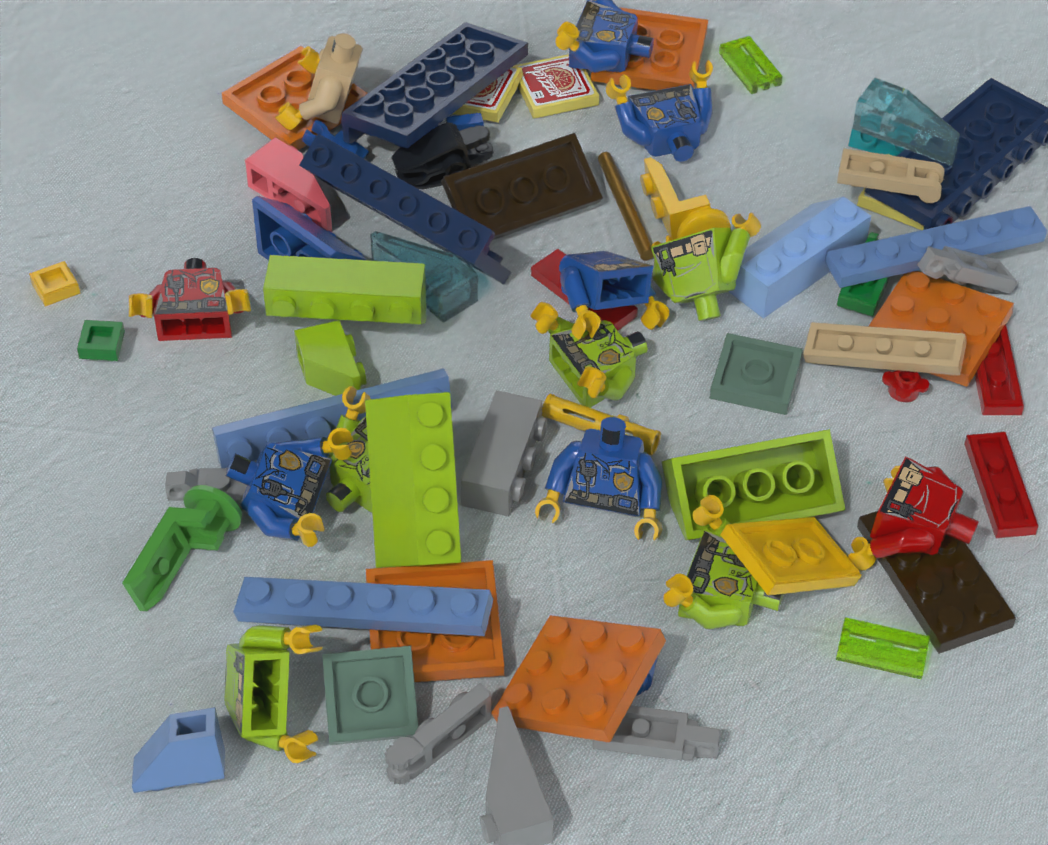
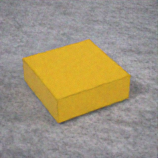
[29,261,80,307]

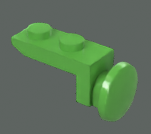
[122,485,242,612]

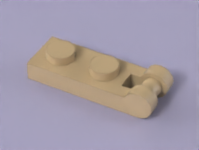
[837,148,944,203]

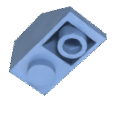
[132,707,225,793]

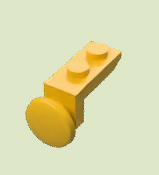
[640,157,731,240]

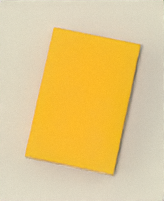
[720,517,862,596]

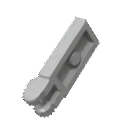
[385,683,492,785]

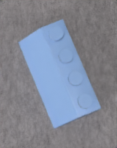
[729,196,871,319]

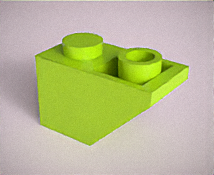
[294,320,367,396]

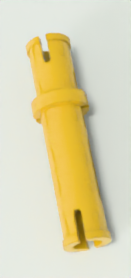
[542,393,661,455]

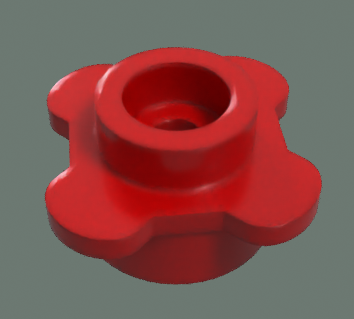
[882,370,929,402]

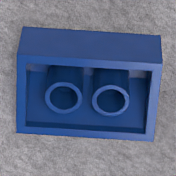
[252,195,366,261]

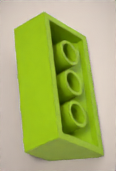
[263,255,426,324]
[365,392,462,568]
[661,429,846,541]

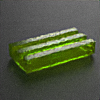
[719,35,783,94]
[836,617,930,679]

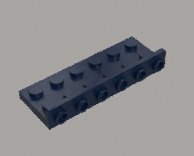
[341,22,528,148]
[864,78,1048,230]
[299,134,511,285]

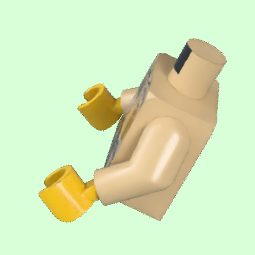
[275,33,363,130]

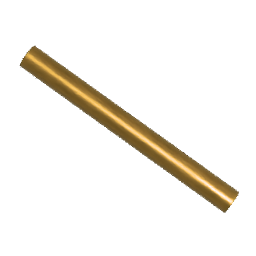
[598,152,654,261]

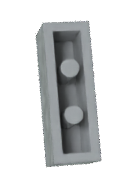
[461,390,548,517]

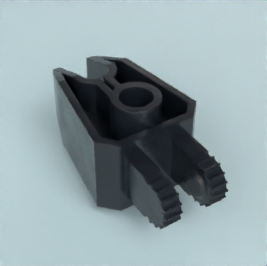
[391,122,494,190]

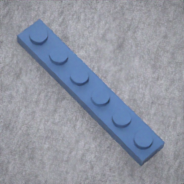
[825,206,1047,288]
[212,368,453,468]
[233,577,493,636]

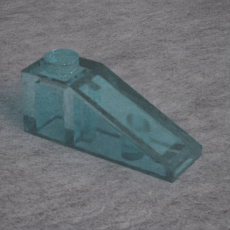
[852,78,960,166]
[370,231,479,323]

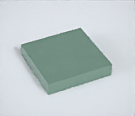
[709,333,803,415]
[322,646,418,745]

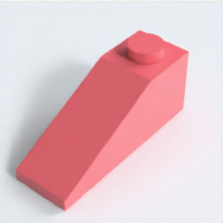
[245,137,332,232]

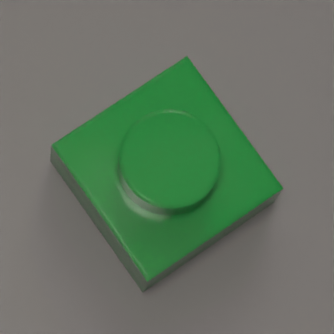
[77,320,125,361]

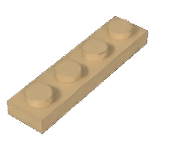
[803,322,967,375]

